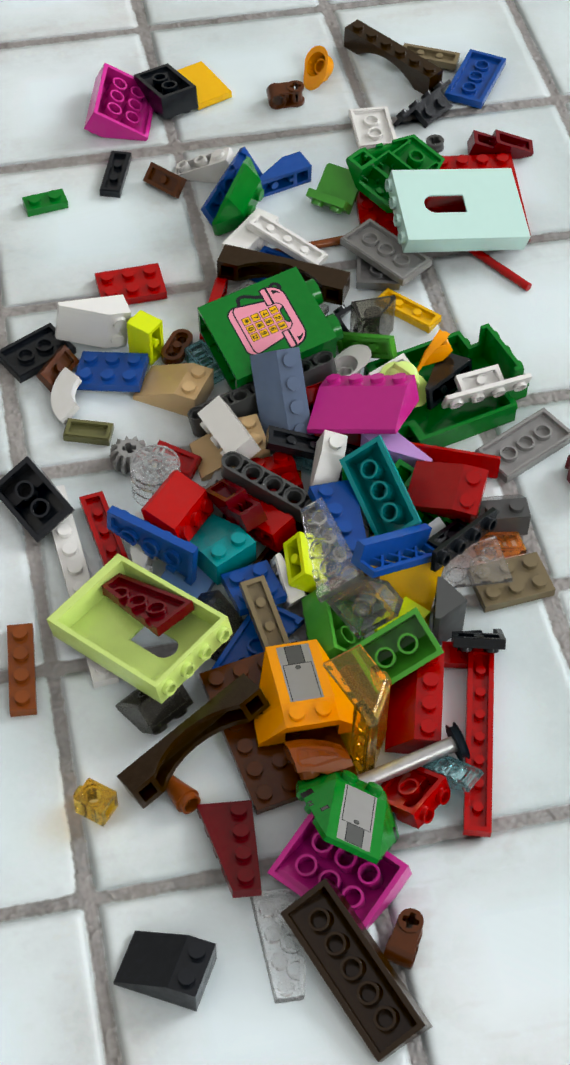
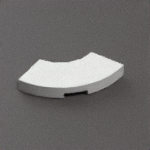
[51,367,82,425]

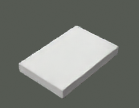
[348,106,397,150]

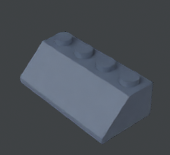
[249,347,313,436]

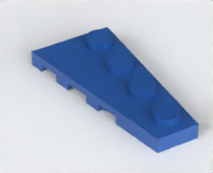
[107,505,198,586]
[212,605,304,669]

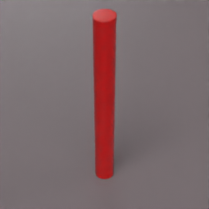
[467,251,532,291]

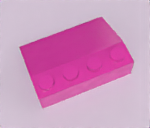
[84,63,154,141]
[307,373,419,434]
[267,812,412,929]

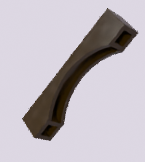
[344,19,443,95]
[217,244,350,306]
[117,673,270,809]

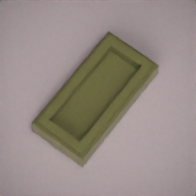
[63,418,114,446]

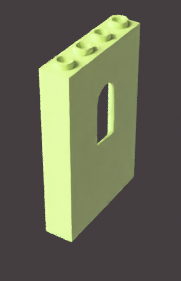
[46,554,233,704]

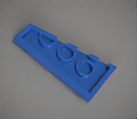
[201,146,262,226]
[308,480,366,567]

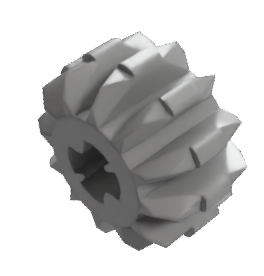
[109,436,150,475]

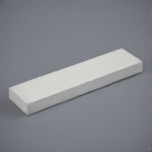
[246,212,328,265]

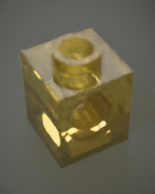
[73,778,118,827]

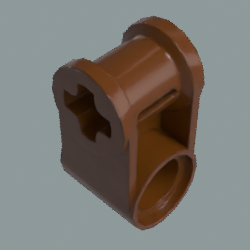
[266,80,305,109]
[384,908,424,970]

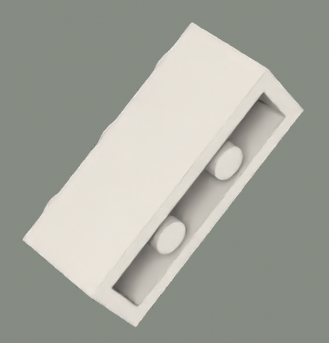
[222,208,279,251]
[197,395,261,459]

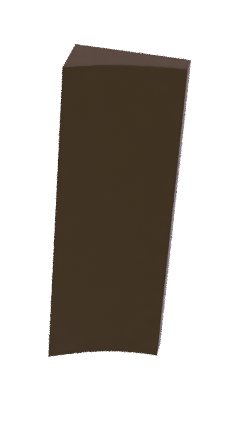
[280,878,433,1062]

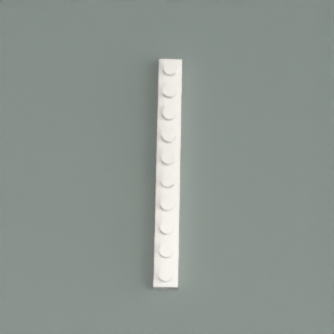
[51,485,119,688]

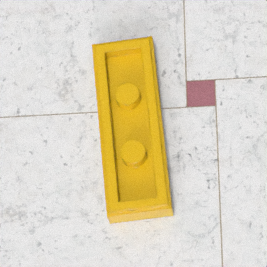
[375,288,442,333]

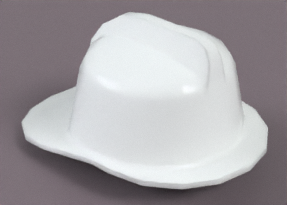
[334,344,372,376]

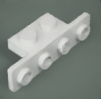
[441,364,532,409]

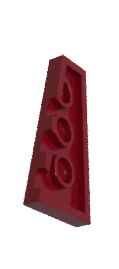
[102,573,194,637]
[197,800,262,898]

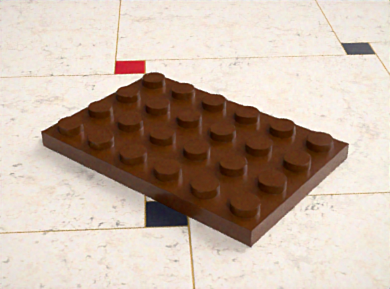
[199,641,358,815]

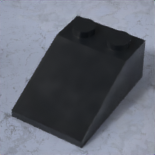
[134,63,198,120]
[0,456,75,543]
[113,931,217,1011]

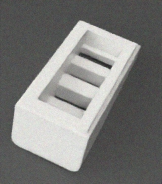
[270,553,306,609]

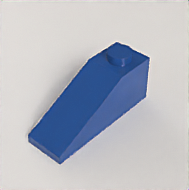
[260,151,312,197]

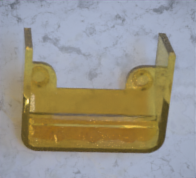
[323,644,392,774]

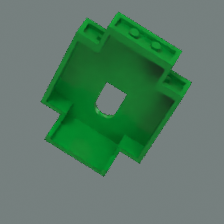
[364,323,529,447]

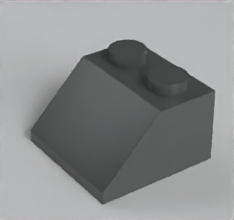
[477,494,531,538]

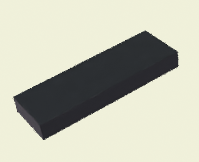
[99,151,132,198]

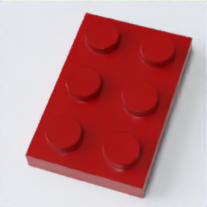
[95,263,167,305]

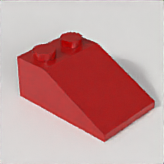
[408,461,489,524]

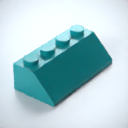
[339,435,422,536]

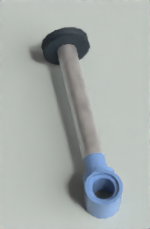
[357,722,470,785]

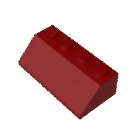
[385,649,445,754]

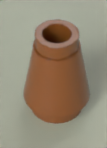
[166,775,201,814]

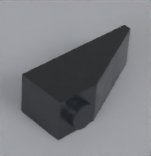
[425,353,472,410]

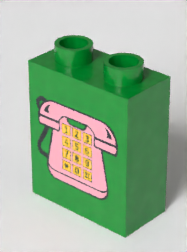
[197,267,344,390]

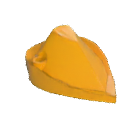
[417,329,453,372]

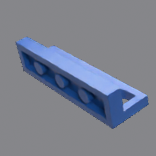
[351,523,435,578]

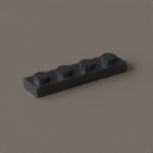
[266,425,360,460]

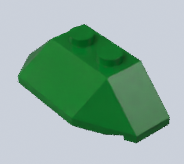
[212,156,264,236]

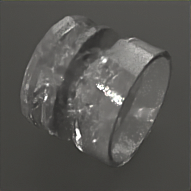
[129,445,181,506]

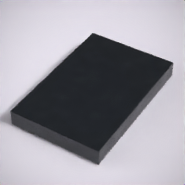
[0,323,76,383]

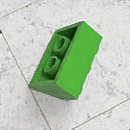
[301,584,364,669]
[349,607,444,694]

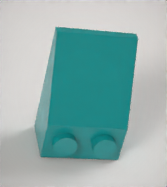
[190,513,256,585]

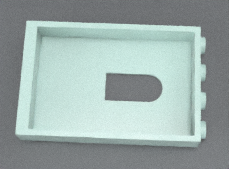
[385,168,531,253]

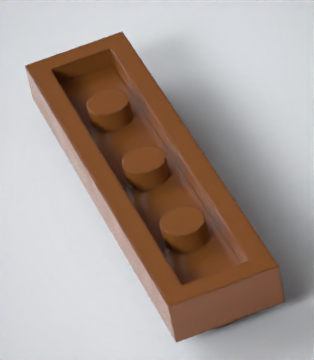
[7,623,37,717]

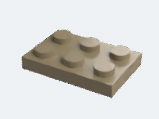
[467,552,556,613]

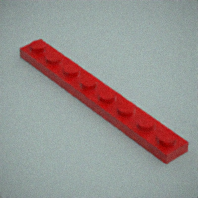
[463,648,494,837]

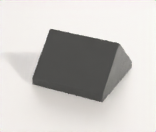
[432,577,467,645]

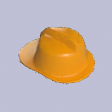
[303,45,334,90]

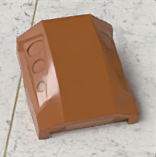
[283,739,353,780]

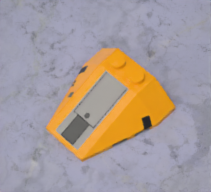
[254,639,364,747]

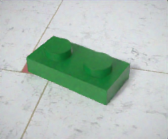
[22,189,68,217]

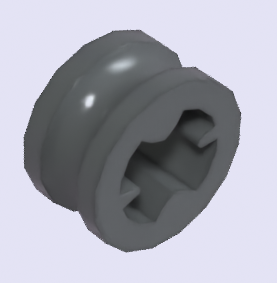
[426,134,444,153]

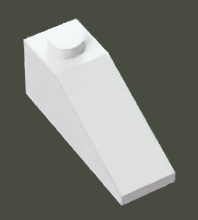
[309,430,348,486]

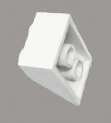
[55,294,131,348]

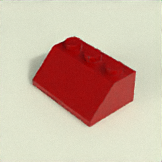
[141,470,214,542]

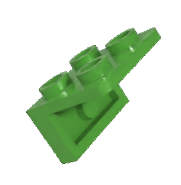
[306,163,359,215]

